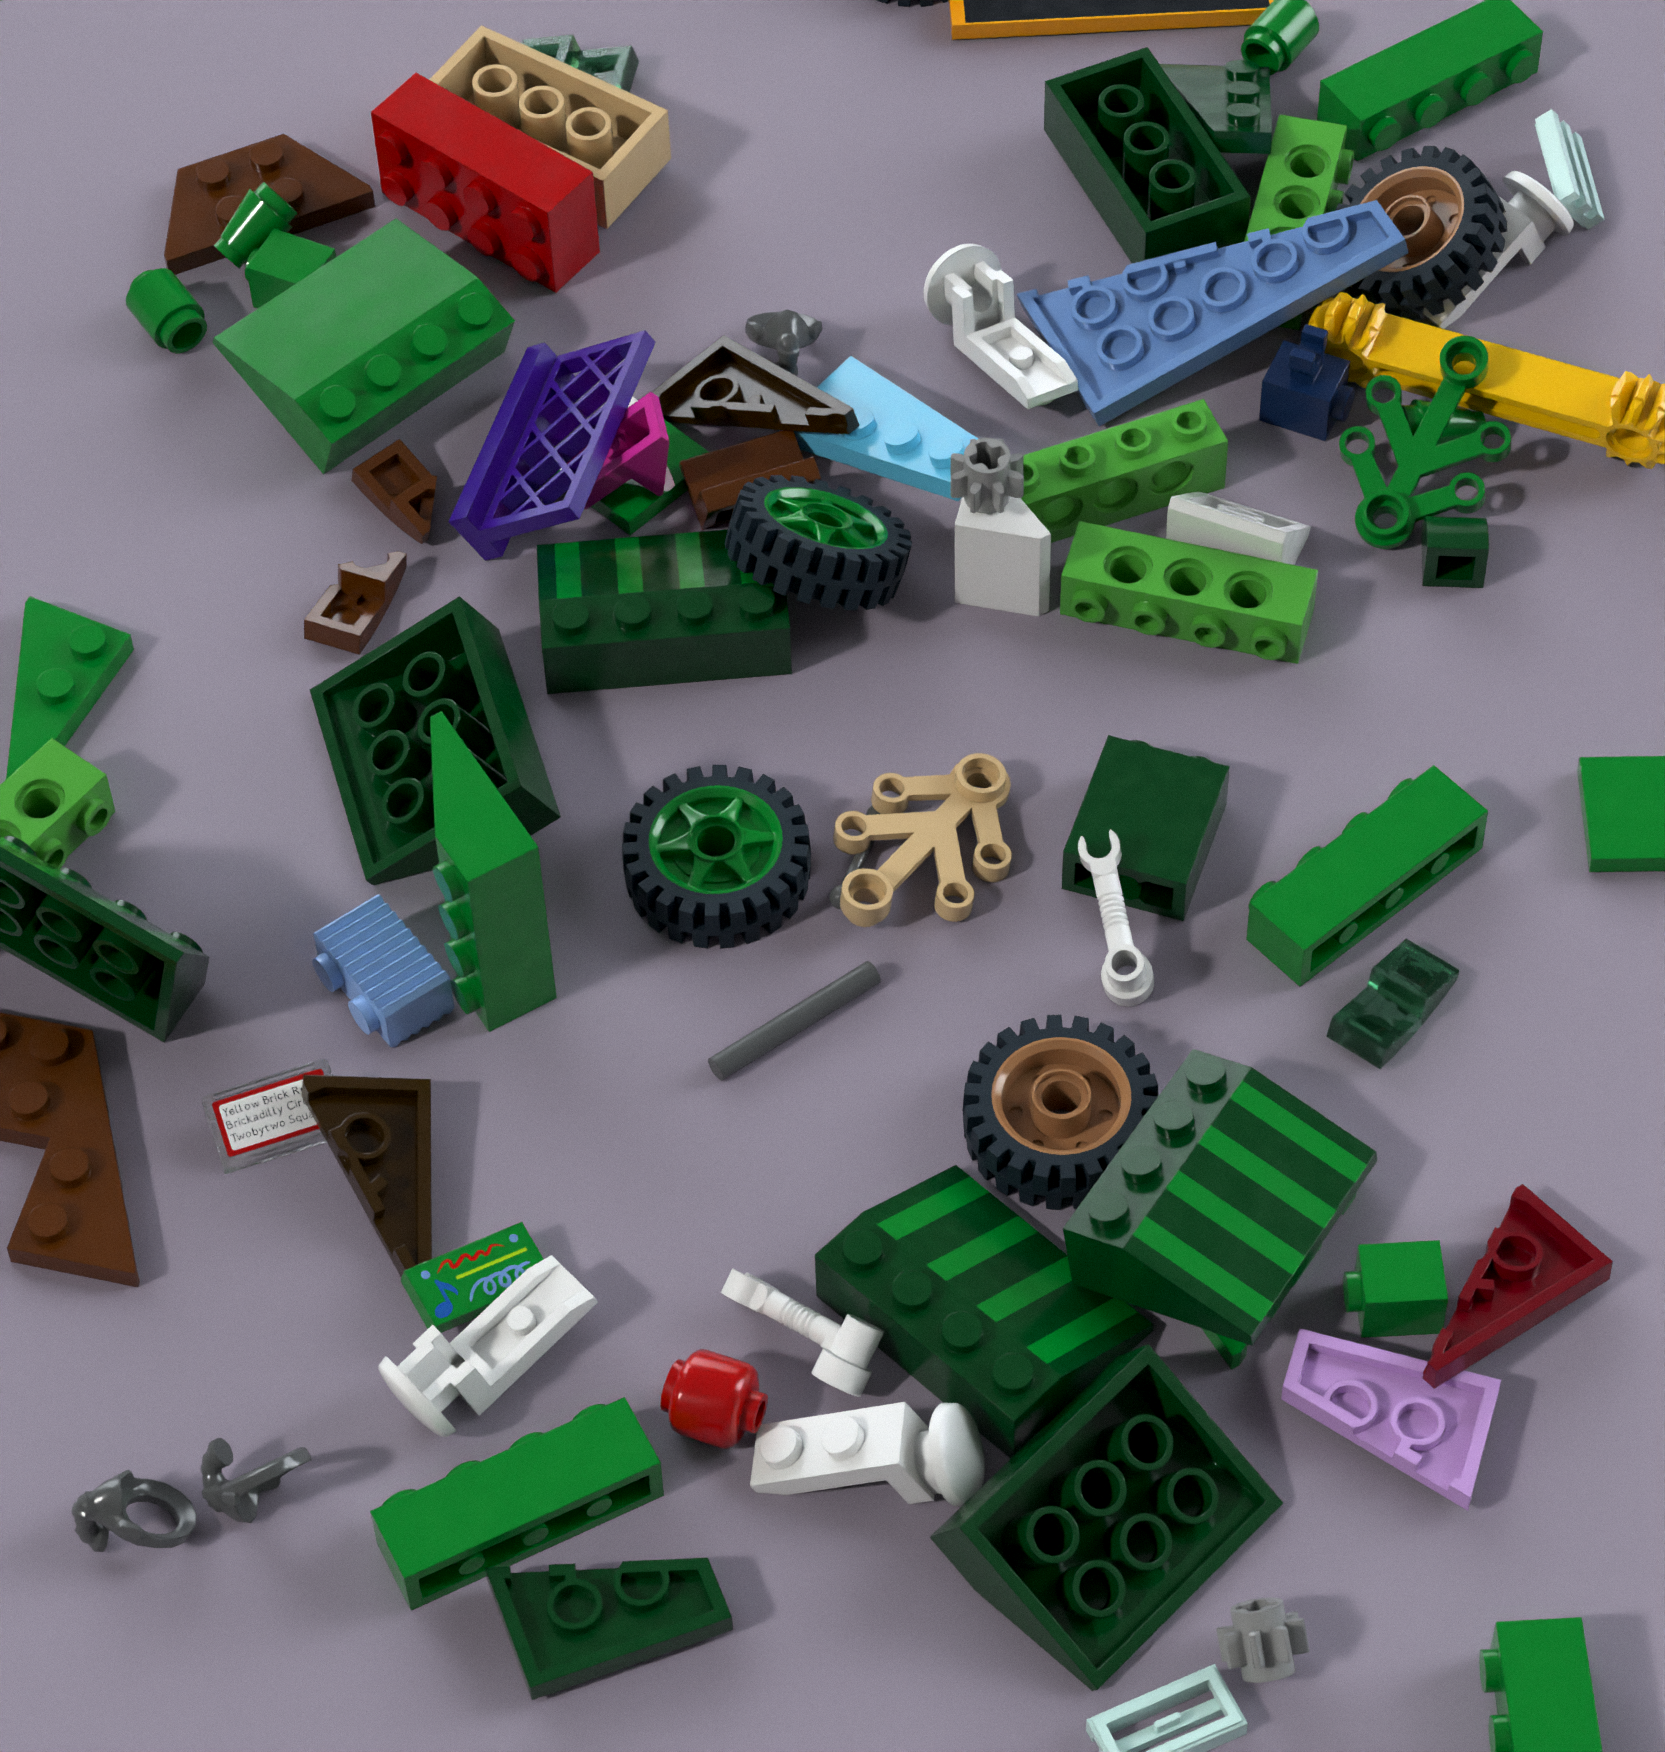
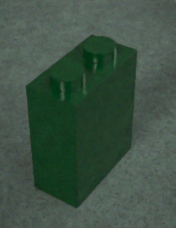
[1062,735,1230,921]

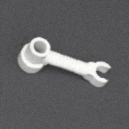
[1078,829,1154,1007]
[721,1268,884,1397]

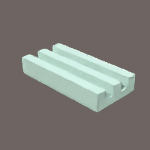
[1535,109,1605,230]
[1086,1664,1248,1752]

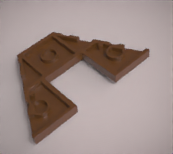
[0,1012,140,1287]

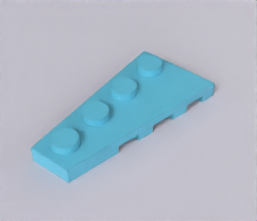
[778,356,978,501]

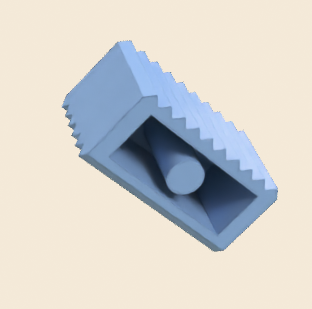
[312,895,455,1047]

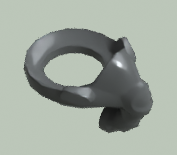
[745,310,823,376]
[200,1438,312,1523]
[72,1470,197,1552]

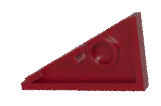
[1422,1184,1613,1389]

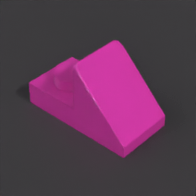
[567,392,669,510]

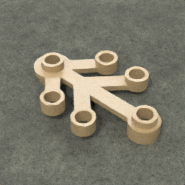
[833,753,1012,927]

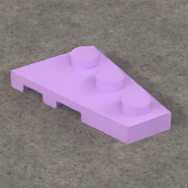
[1281,1328,1501,1511]

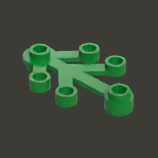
[1339,336,1511,549]

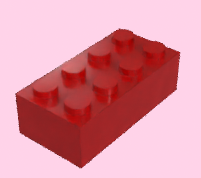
[371,72,600,293]

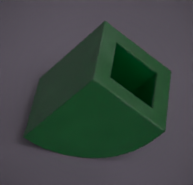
[1421,516,1489,588]

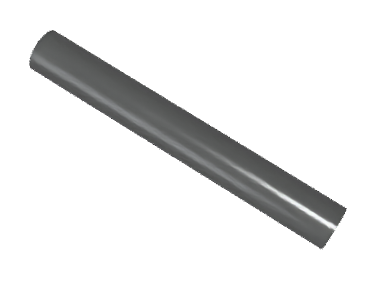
[708,961,881,1081]

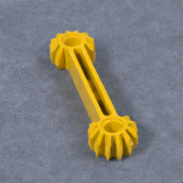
[1308,291,1665,469]

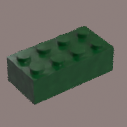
[1044,47,1251,263]

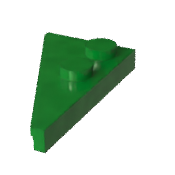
[6,596,134,779]

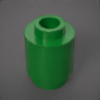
[1241,0,1319,75]
[126,268,207,354]

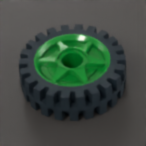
[725,475,912,611]
[622,765,811,949]

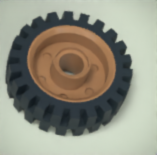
[1335,146,1507,320]
[963,1015,1158,1210]

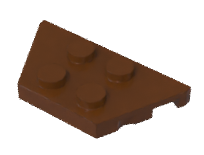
[164,134,375,275]

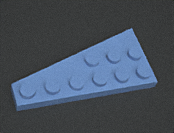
[1017,200,1409,426]

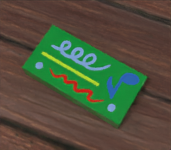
[401,1222,544,1333]

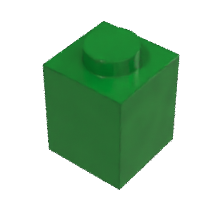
[245,228,336,309]
[1343,1240,1448,1338]

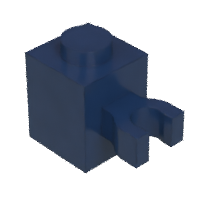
[1259,324,1355,442]

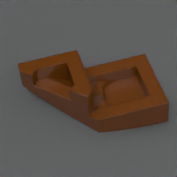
[351,439,437,544]
[304,551,407,655]

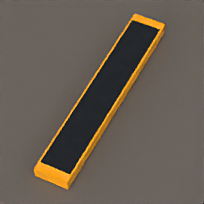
[948,0,1274,40]

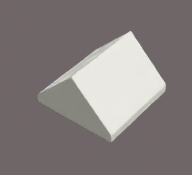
[1166,491,1311,565]
[955,496,1051,617]

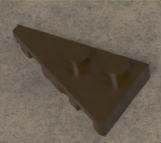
[652,335,860,435]
[301,1075,432,1278]

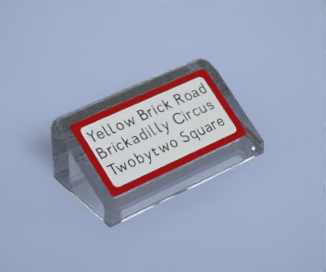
[201,1059,333,1175]

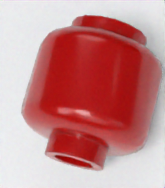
[660,1349,768,1449]

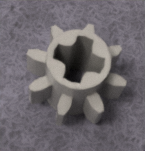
[951,438,1024,514]
[1216,1597,1310,1683]

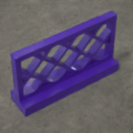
[449,330,656,561]

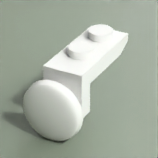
[1423,171,1574,329]
[924,244,1078,409]
[378,1255,598,1438]
[750,1402,985,1507]

